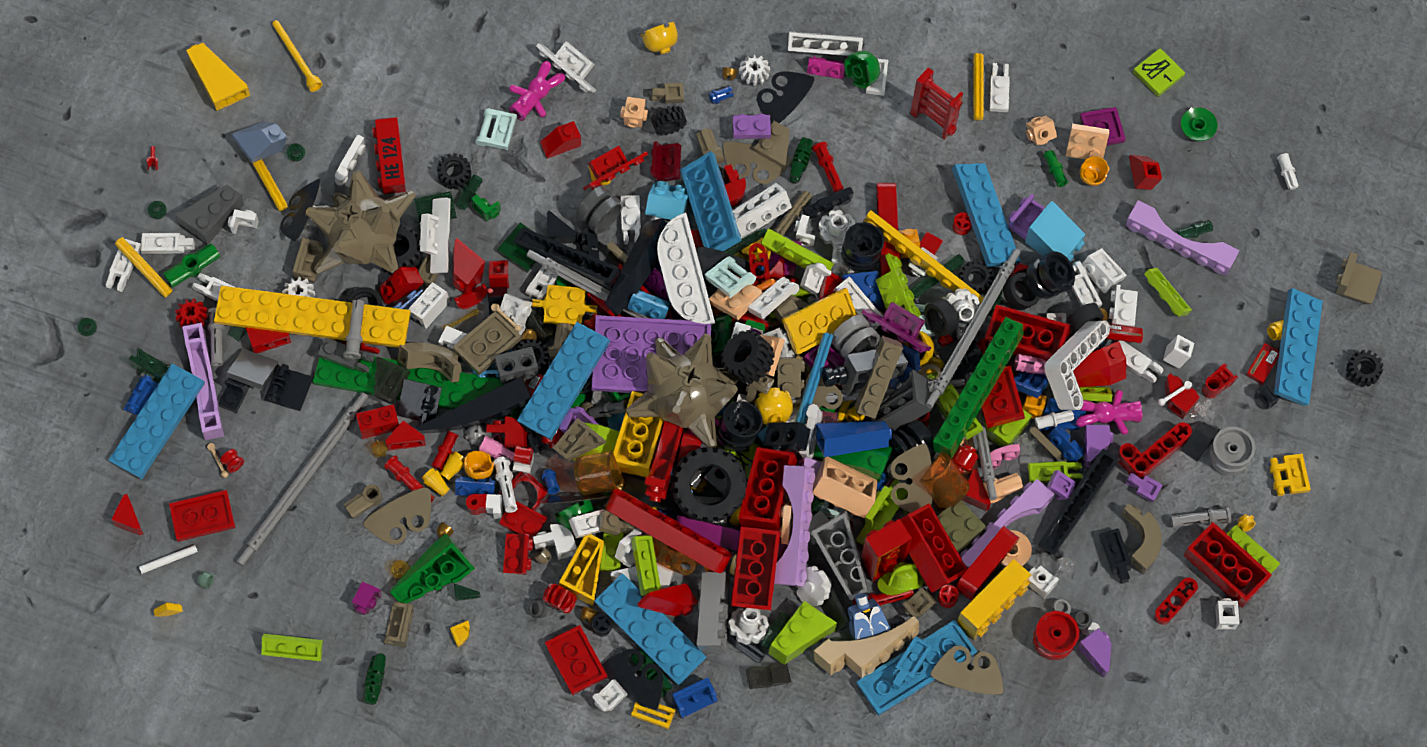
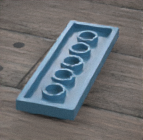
[680,151,742,251]
[952,163,1021,267]
[1274,288,1323,406]
[517,322,611,440]
[109,364,205,480]
[594,573,707,686]
[856,620,977,716]

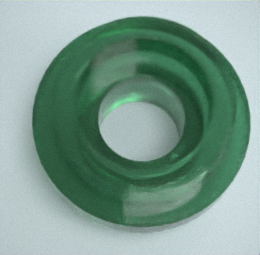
[286,143,305,162]
[148,201,167,219]
[77,318,97,336]

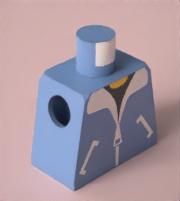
[848,593,891,640]

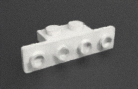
[536,41,596,93]
[419,198,451,274]

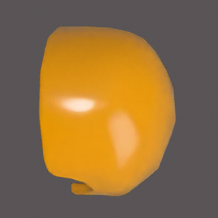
[1079,156,1109,186]
[464,451,494,480]

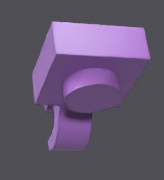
[1126,473,1163,503]

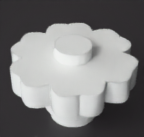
[818,210,855,247]
[945,289,980,327]
[797,566,832,606]
[728,608,769,645]

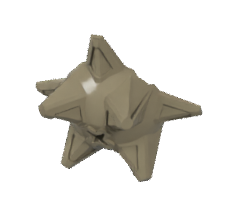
[306,171,416,274]
[626,333,738,447]

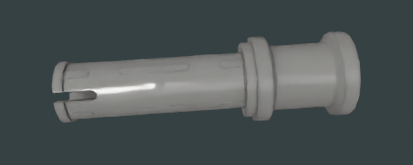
[343,300,365,359]
[207,308,225,367]
[1170,506,1231,528]

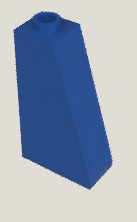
[816,421,892,457]

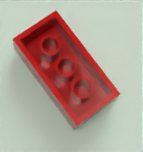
[985,305,1070,361]
[738,447,798,531]
[900,503,968,593]
[861,519,912,582]
[1183,522,1272,608]
[730,527,780,611]

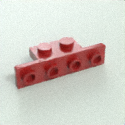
[583,146,648,191]

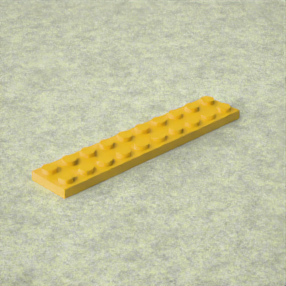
[214,286,411,348]

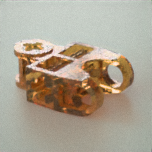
[652,537,700,575]

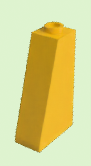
[186,43,250,111]

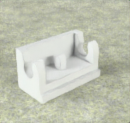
[408,282,450,329]

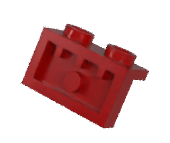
[503,534,533,575]

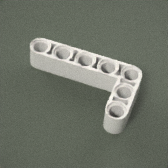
[1045,321,1110,410]

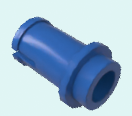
[709,86,734,104]
[542,469,560,494]

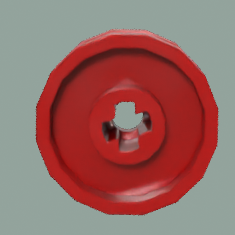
[1033,611,1079,660]

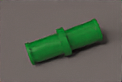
[1043,150,1069,187]

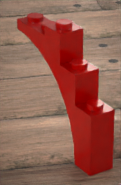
[645,421,684,503]

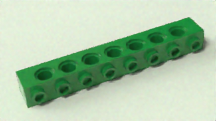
[933,317,1024,459]

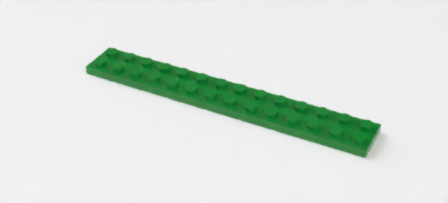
[313,356,585,419]

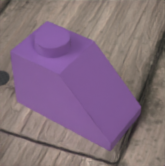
[1084,425,1113,468]
[1078,628,1111,678]

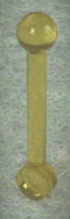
[443,309,479,330]

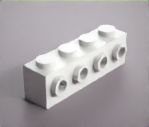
[732,183,792,239]

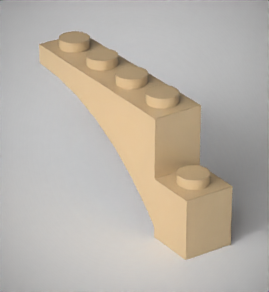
[814,616,919,678]

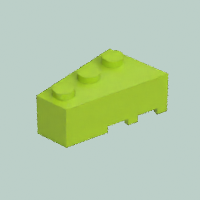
[768,601,837,665]

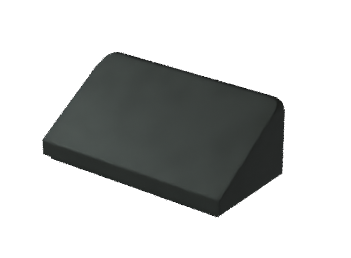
[525,307,556,344]
[821,588,850,633]

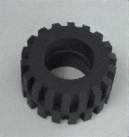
[378,225,423,276]
[721,330,775,384]

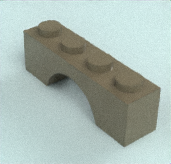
[854,336,903,419]

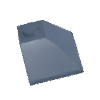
[231,122,287,163]

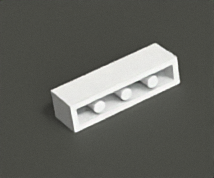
[787,31,863,56]

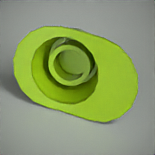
[877,562,924,595]

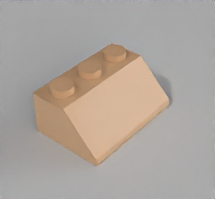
[812,457,877,518]

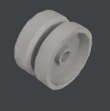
[831,315,880,360]
[1208,427,1256,476]

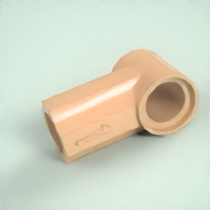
[983,473,1023,503]

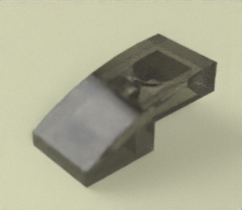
[745,663,791,689]

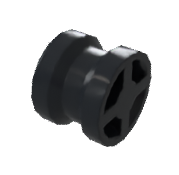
[592,613,612,637]

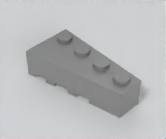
[811,510,868,601]
[697,572,729,654]

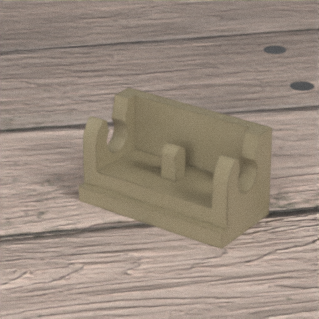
[293,238,325,283]
[384,602,414,648]

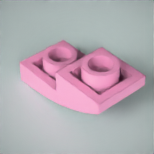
[980,444,1020,469]

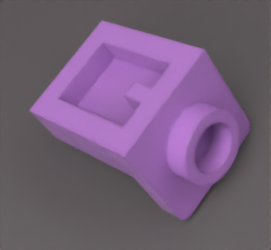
[1047,470,1076,500]

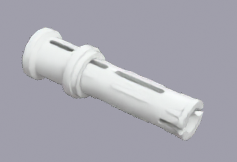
[493,457,517,513]

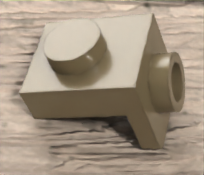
[745,376,774,403]
[902,588,937,618]

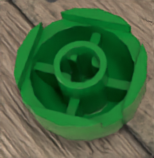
[844,51,880,89]
[554,500,594,531]

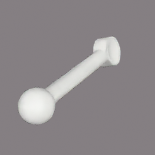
[1158,381,1192,406]

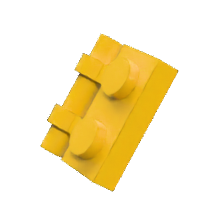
[1269,454,1311,496]

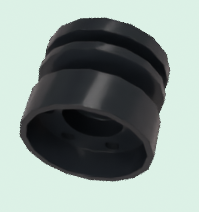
[841,222,884,272]
[716,401,763,452]
[889,419,937,469]

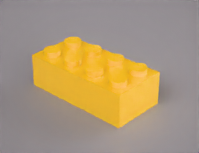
[611,391,665,477]
[957,559,1031,640]

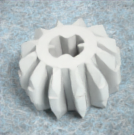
[739,54,770,86]
[282,277,315,297]

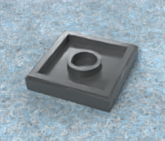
[227,349,279,390]

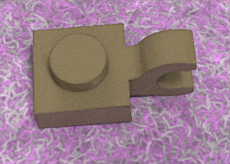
[651,83,684,103]
[599,510,635,536]

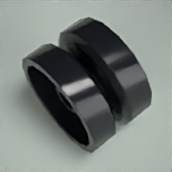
[1027,251,1075,299]

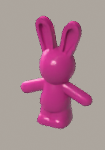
[509,61,565,121]
[1076,390,1142,435]

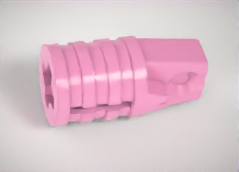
[1014,354,1047,374]
[479,435,514,463]

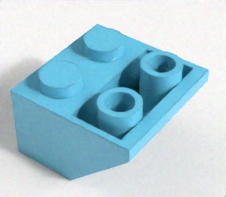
[645,181,689,220]

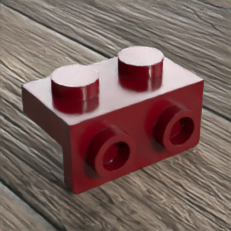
[650,141,681,181]

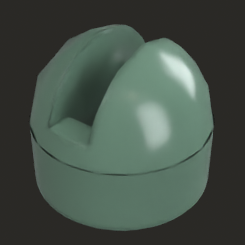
[197,572,214,589]

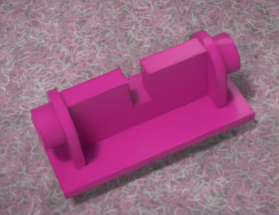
[807,56,845,79]

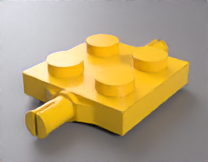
[532,285,597,326]

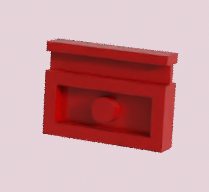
[499,500,547,539]

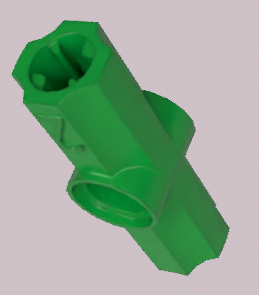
[163,243,221,288]

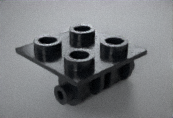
[937,339,983,380]
[264,364,314,411]
[397,379,442,425]

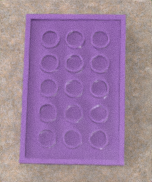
[592,315,711,394]

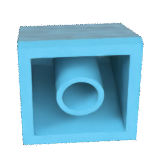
[1025,201,1085,262]

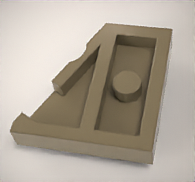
[754,121,790,169]
[553,418,606,461]

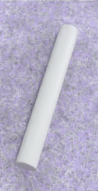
[139,545,198,574]

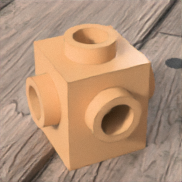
[621,97,648,128]
[1026,116,1057,145]

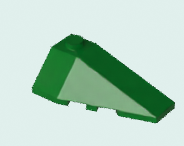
[813,443,893,483]
[390,533,475,604]

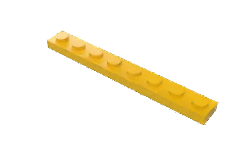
[862,210,984,304]

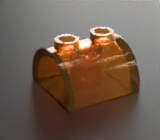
[574,451,625,495]
[919,452,970,508]

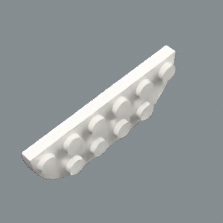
[657,213,715,324]

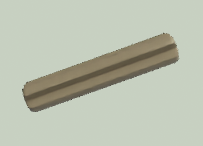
[775,191,812,236]

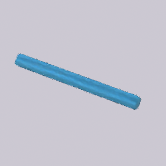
[795,333,833,425]

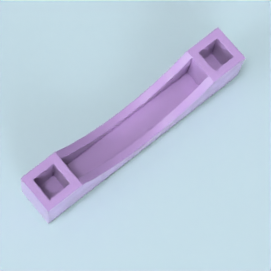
[1125,200,1240,276]
[182,323,224,440]
[774,465,815,587]
[960,479,1054,569]

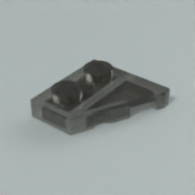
[374,357,411,405]

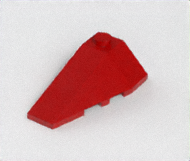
[1073,341,1126,387]

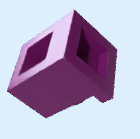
[352,581,382,615]

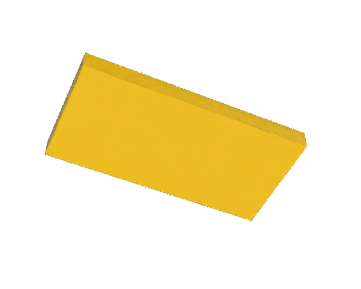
[782,288,857,355]

